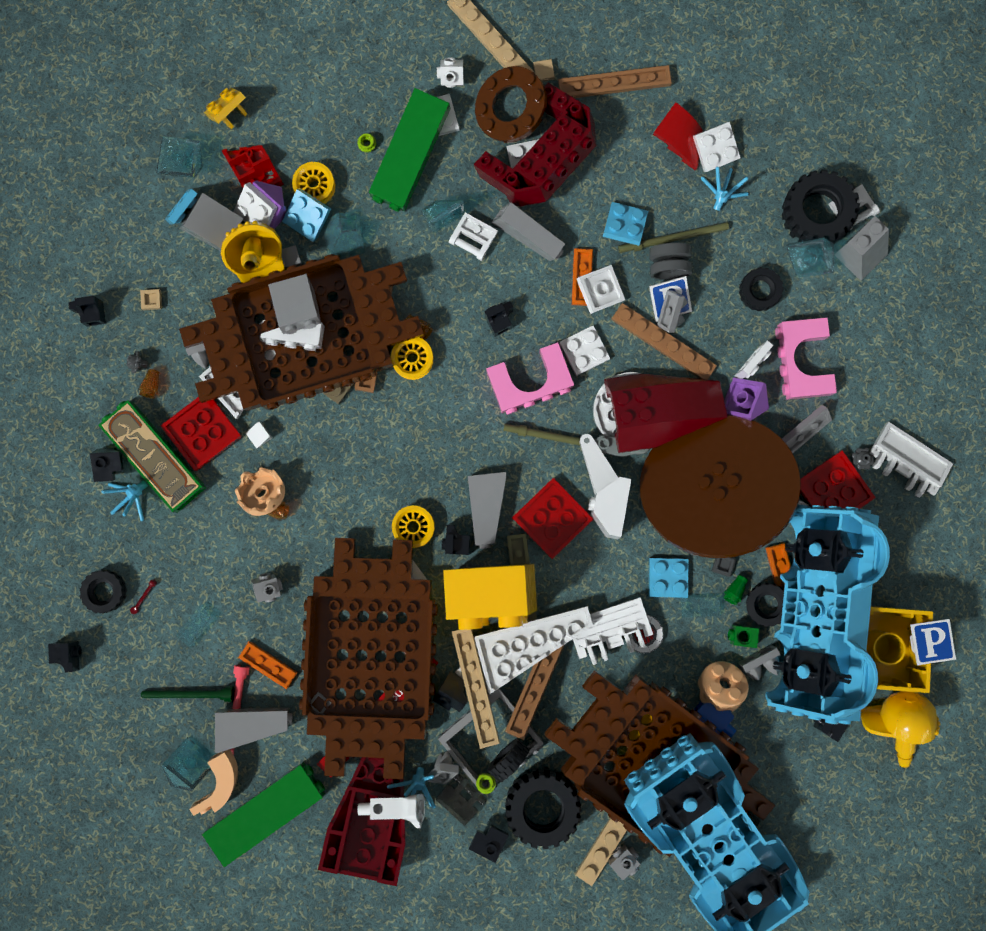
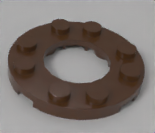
[475,66,547,143]

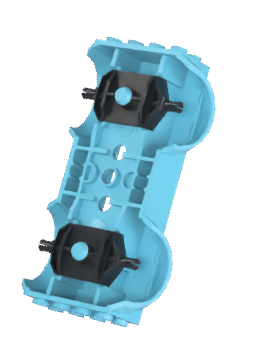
[765,505,890,724]
[624,733,810,931]

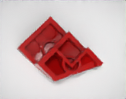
[653,102,703,171]
[221,145,284,188]

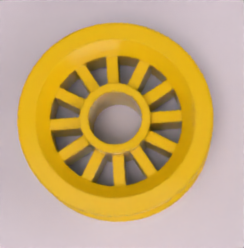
[292,162,336,204]
[391,337,433,380]
[392,505,435,548]

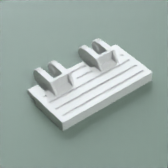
[869,422,953,498]
[573,597,653,665]

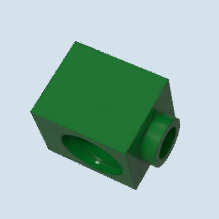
[728,625,759,648]

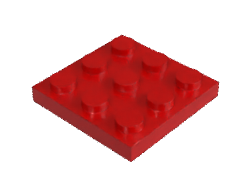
[161,397,242,471]
[800,450,876,509]
[512,478,593,559]

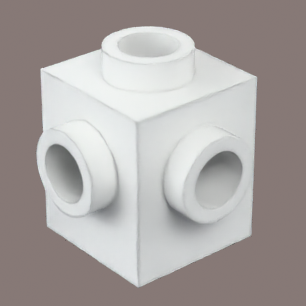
[437,57,464,88]

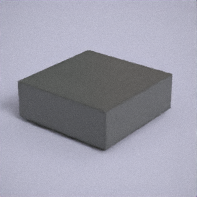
[711,557,736,577]

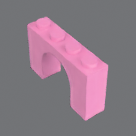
[775,318,837,400]
[486,343,574,415]

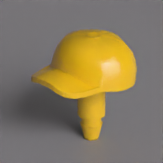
[221,221,285,283]
[861,691,941,768]

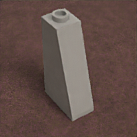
[491,202,565,261]
[468,472,506,549]
[215,707,292,753]

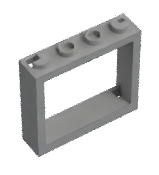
[438,688,543,794]

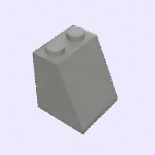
[179,193,243,251]
[834,216,889,281]
[268,274,321,334]

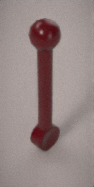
[130,579,157,614]

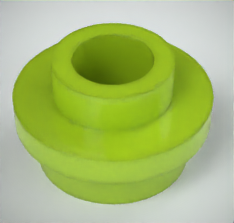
[357,133,376,153]
[476,773,496,794]

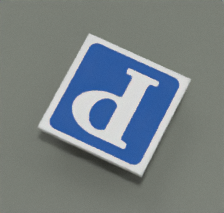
[649,276,692,322]
[910,619,956,665]

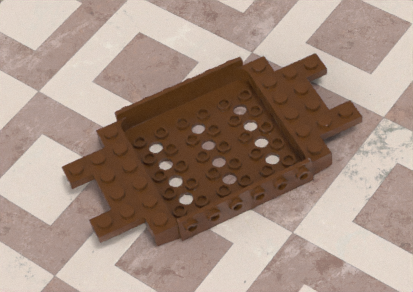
[179,254,424,411]
[299,538,438,779]
[544,670,775,865]

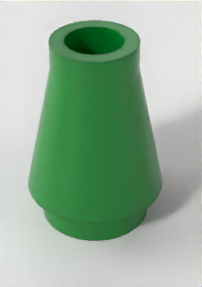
[723,575,748,605]

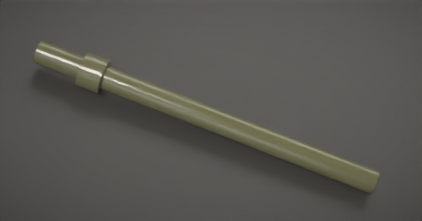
[618,222,729,253]
[503,424,580,446]

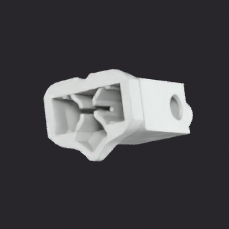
[357,794,425,828]

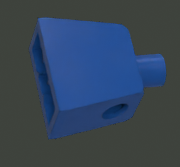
[694,701,736,737]

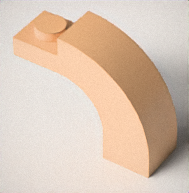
[189,749,238,816]

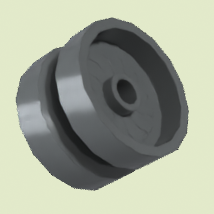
[649,243,693,280]

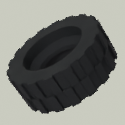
[739,267,784,311]
[79,570,127,613]
[746,583,784,627]
[487,738,530,783]

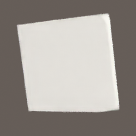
[246,421,273,449]

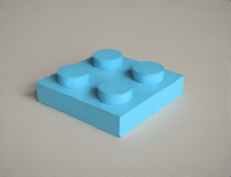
[282,188,331,242]
[164,189,198,224]
[603,202,648,246]
[649,558,688,598]

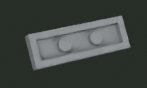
[782,405,832,453]

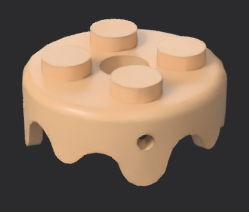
[235,467,285,516]
[698,661,749,712]

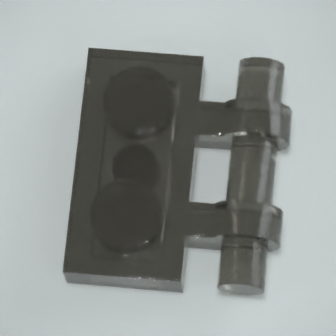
[436,773,487,826]

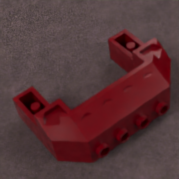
[474,82,596,206]

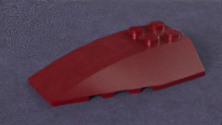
[604,374,728,453]
[318,757,405,886]

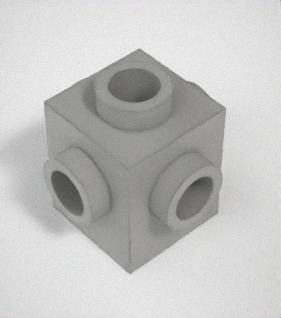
[251,573,283,603]
[608,844,641,880]

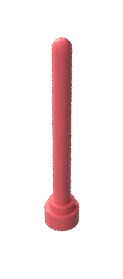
[230,665,250,755]

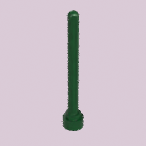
[141,686,235,702]

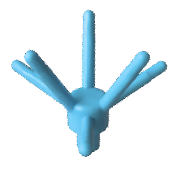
[701,167,749,211]
[101,481,148,521]
[387,767,436,809]

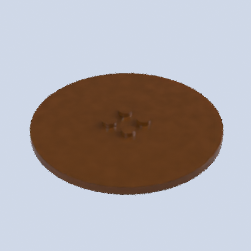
[640,415,800,558]

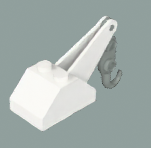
[579,434,650,540]

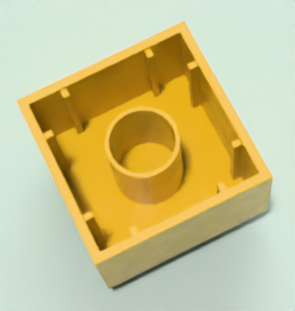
[443,564,537,630]
[866,606,933,693]

